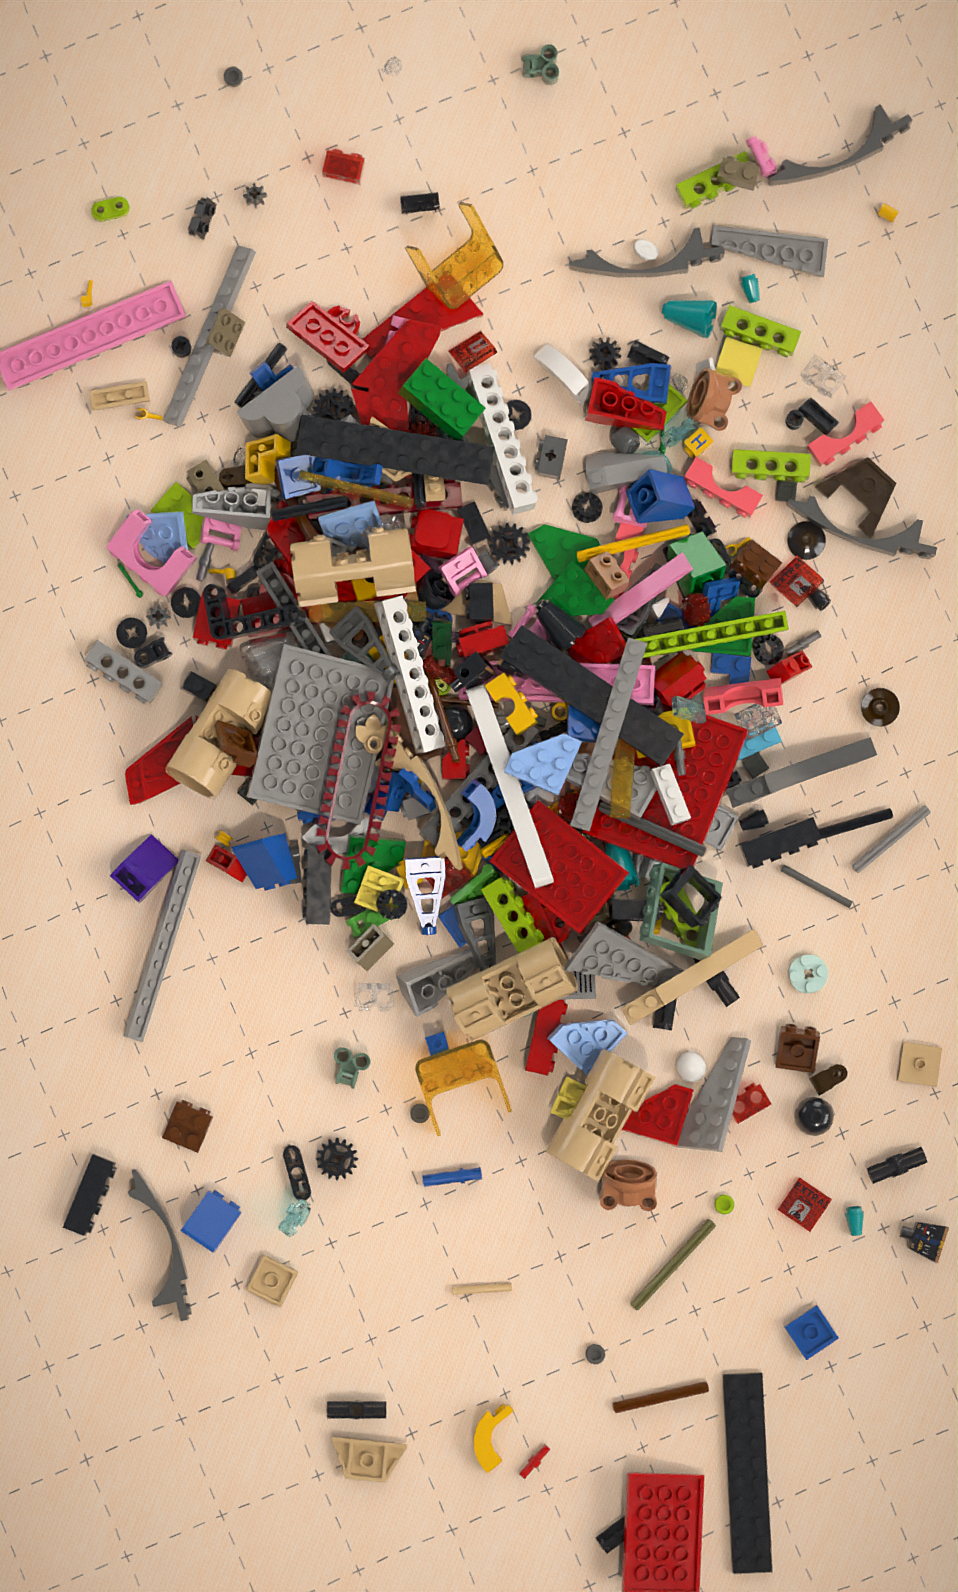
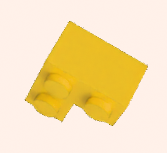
[245,434,291,484]

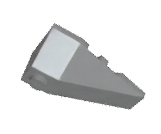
[586,452,668,494]
[192,483,271,530]
[396,950,479,1017]

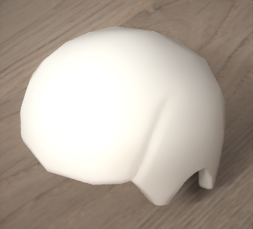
[525,787,555,809]
[675,1051,707,1083]

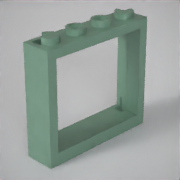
[640,863,723,960]

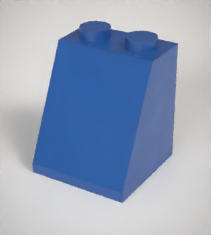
[626,469,695,523]
[232,833,297,891]
[181,1190,242,1253]

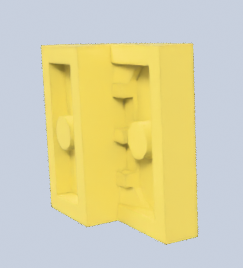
[715,337,763,387]
[354,866,405,912]
[550,1076,587,1119]

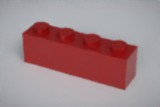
[525,999,568,1076]

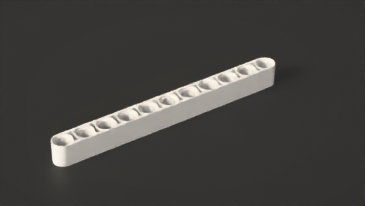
[466,684,554,888]

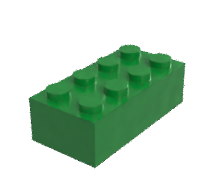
[398,358,486,440]

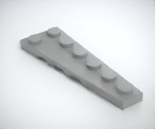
[711,226,828,278]

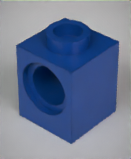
[425,1032,450,1057]

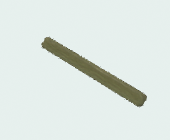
[631,1219,716,1311]

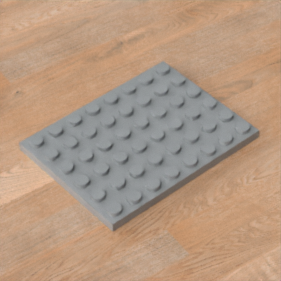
[247,644,395,825]

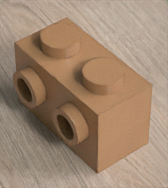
[584,551,630,600]

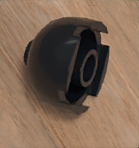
[416,571,455,610]
[437,704,473,743]
[795,1097,834,1136]

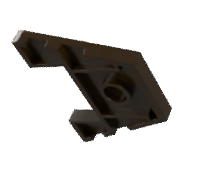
[815,457,897,538]

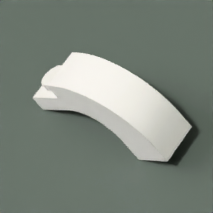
[533,343,592,406]
[302,818,368,855]

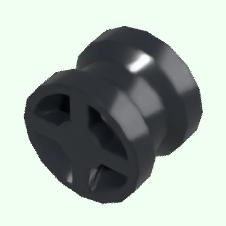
[171,336,192,358]

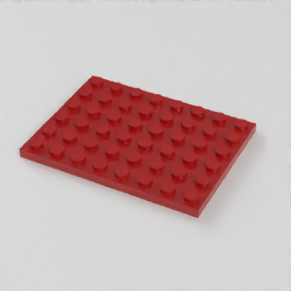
[582,698,749,868]

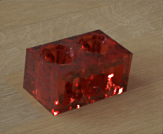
[732,1083,772,1124]

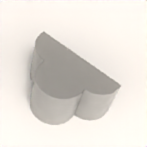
[237,365,314,442]

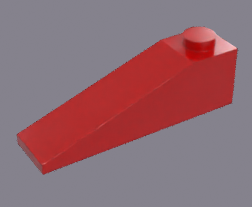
[585,377,667,431]

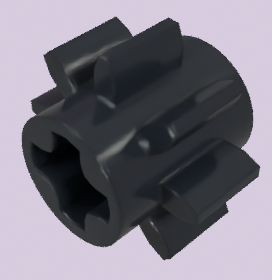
[494,811,514,836]

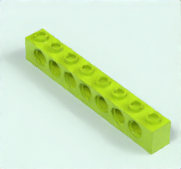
[635,611,789,658]

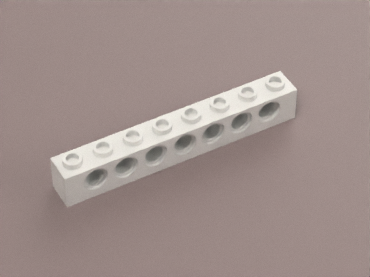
[466,363,538,515]
[374,595,444,754]

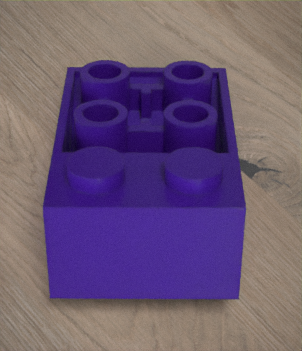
[110,834,179,903]

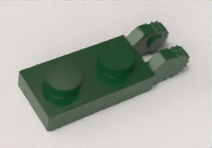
[432,621,452,674]

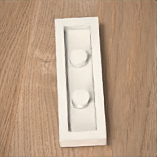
[650,764,691,825]

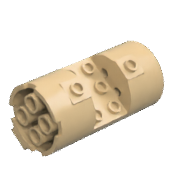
[290,527,416,607]
[165,669,271,799]
[446,937,578,1041]
[545,1049,656,1181]

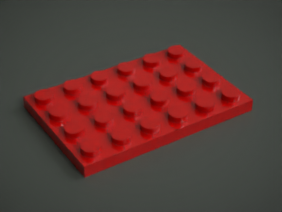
[490,800,629,934]
[622,1472,705,1592]

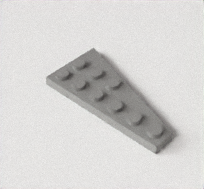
[565,753,657,820]
[564,921,684,987]
[672,1037,751,1152]

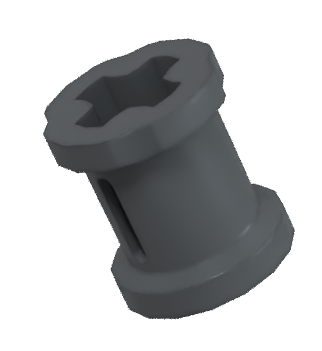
[478,550,500,576]

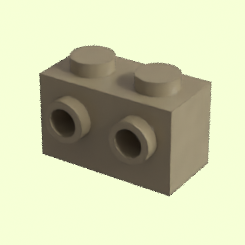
[716,156,760,191]
[186,460,224,494]
[346,923,394,971]

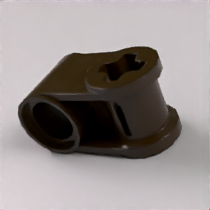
[219,465,252,488]
[809,1064,848,1096]

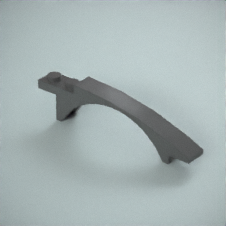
[768,104,913,186]
[569,227,725,277]
[446,363,519,511]
[787,496,937,559]
[726,737,877,808]
[128,1169,192,1321]

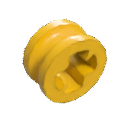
[214,830,234,847]

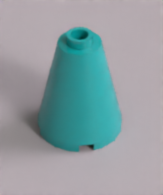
[662,300,717,338]
[605,843,640,891]

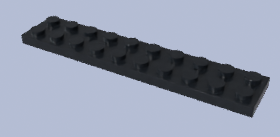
[296,414,495,485]
[499,625,684,767]
[723,1372,773,1574]

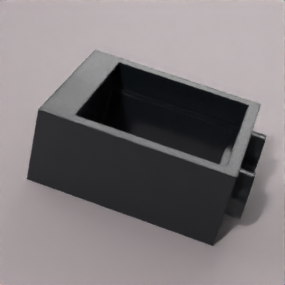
[660,864,722,928]
[609,899,663,922]

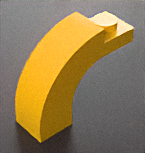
[474,1404,514,1474]

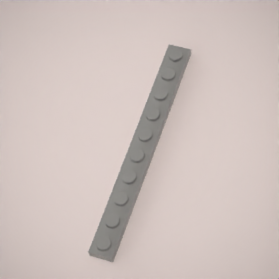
[163,245,256,427]
[570,637,647,831]
[123,850,201,1042]

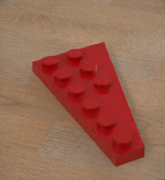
[362,271,484,359]

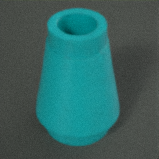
[740,274,760,304]
[845,1206,864,1236]

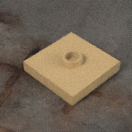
[898,1042,942,1087]
[246,1254,299,1308]

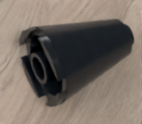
[534,599,587,652]

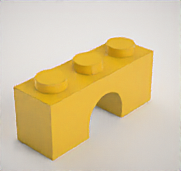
[485,673,538,736]

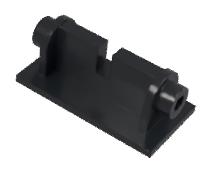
[400,192,440,215]
[188,197,217,240]
[627,340,670,365]
[687,499,717,537]
[653,998,677,1031]
[595,1515,625,1554]

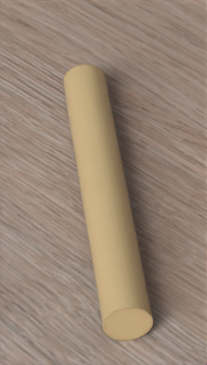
[453,1283,512,1295]

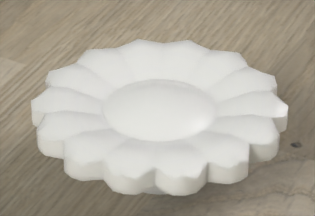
[634,239,659,261]

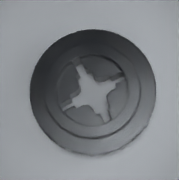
[506,400,532,431]
[572,492,603,523]
[171,587,201,618]
[116,618,148,649]
[753,634,784,665]
[376,889,407,920]

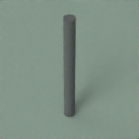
[781,865,853,908]

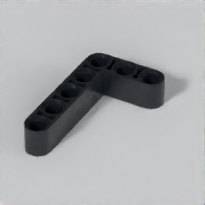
[203,584,306,641]

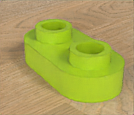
[91,197,130,222]

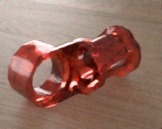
[422,655,457,686]

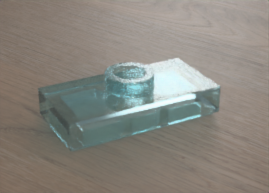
[672,696,706,724]

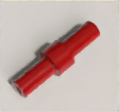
[519,1444,551,1479]

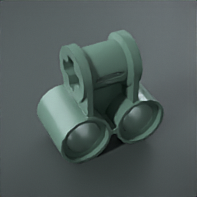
[521,44,559,85]
[334,1047,371,1089]

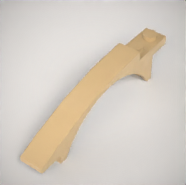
[375,732,462,870]
[620,929,764,1025]

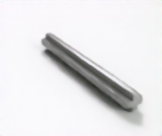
[852,805,931,873]

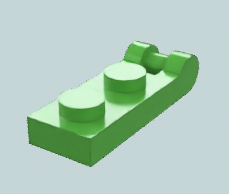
[449,864,500,905]
[345,905,397,939]

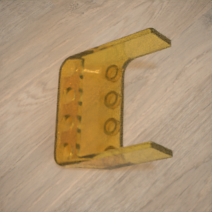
[405,202,504,309]
[415,1039,512,1137]

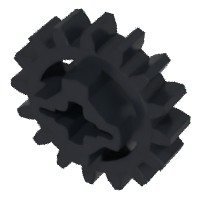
[312,388,355,421]
[489,523,531,566]
[316,1138,359,1180]

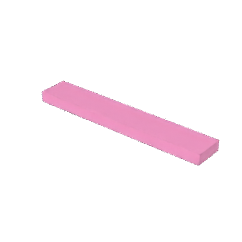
[588,553,693,627]

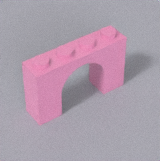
[106,509,197,597]

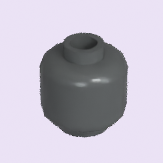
[611,426,640,454]

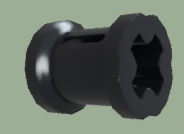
[785,410,804,430]

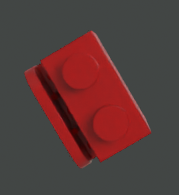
[409,509,464,560]
[193,592,241,650]
[456,621,509,660]
[654,651,707,706]

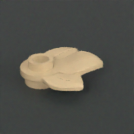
[355,714,393,754]

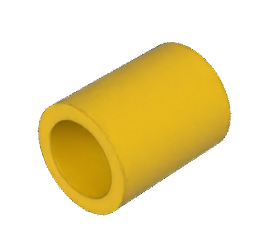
[877,203,899,223]

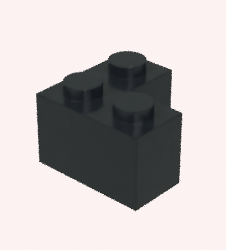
[466,583,494,624]

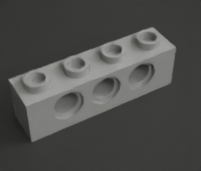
[85,640,164,704]

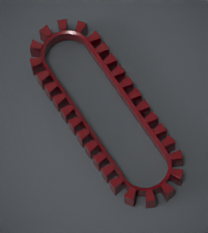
[315,691,401,870]

